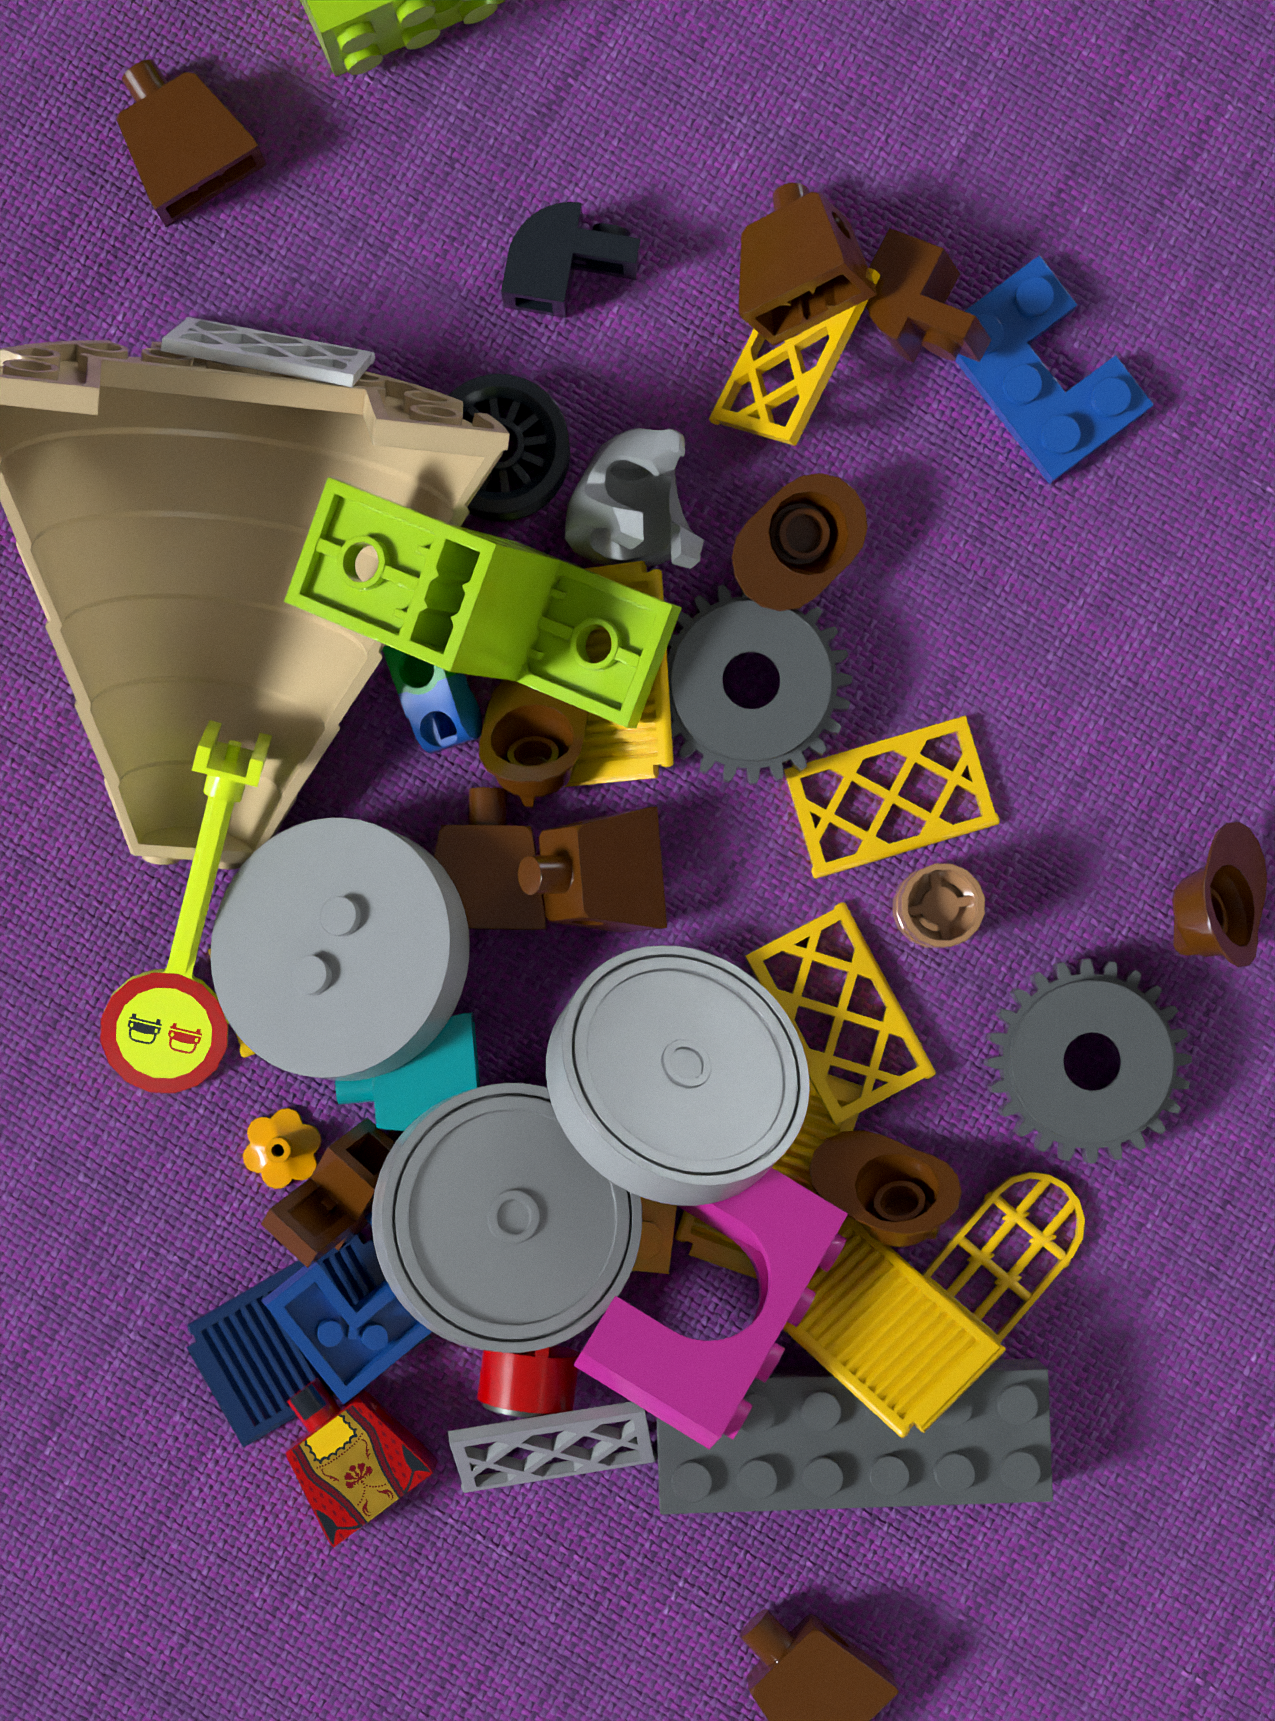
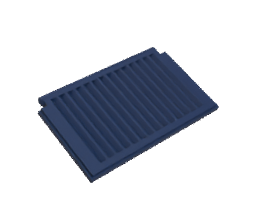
[186,1232,432,1447]

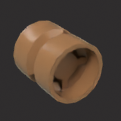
[893,863,985,948]

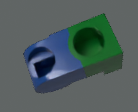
[382,645,482,753]

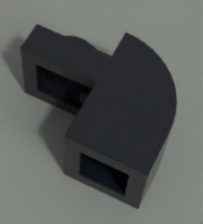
[501,202,640,318]

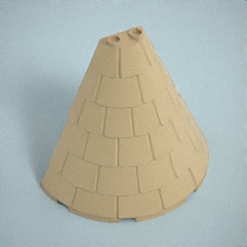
[0,340,510,870]

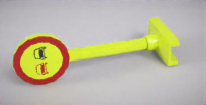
[100,720,272,1093]

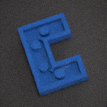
[955,255,1154,485]
[261,1211,432,1404]

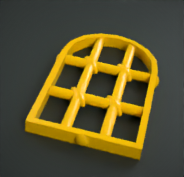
[922,1171,1085,1343]

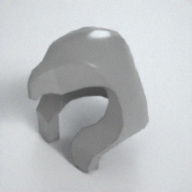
[565,428,704,569]

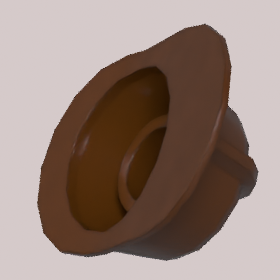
[732,473,868,612]
[479,680,589,808]
[1172,822,1267,968]
[809,1130,962,1248]

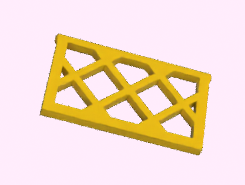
[709,268,881,446]
[784,715,1000,879]
[745,902,936,1125]

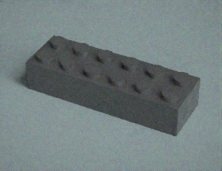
[656,1358,1053,1514]

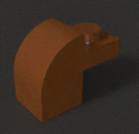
[866,228,991,363]
[261,1117,395,1268]

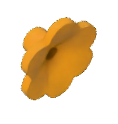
[243,1108,322,1189]

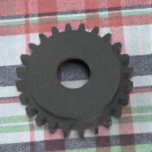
[667,585,852,786]
[984,959,1192,1164]

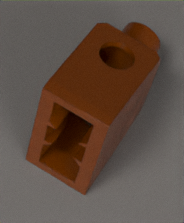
[116,59,267,227]
[739,183,877,346]
[434,787,548,930]
[518,807,667,933]
[739,1609,899,1721]

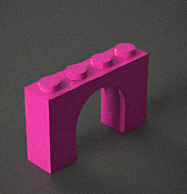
[573,1167,848,1449]

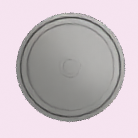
[210,818,470,1081]
[546,945,810,1206]
[372,1083,642,1353]

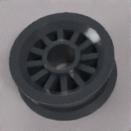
[448,374,570,522]

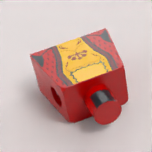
[285,1378,438,1548]

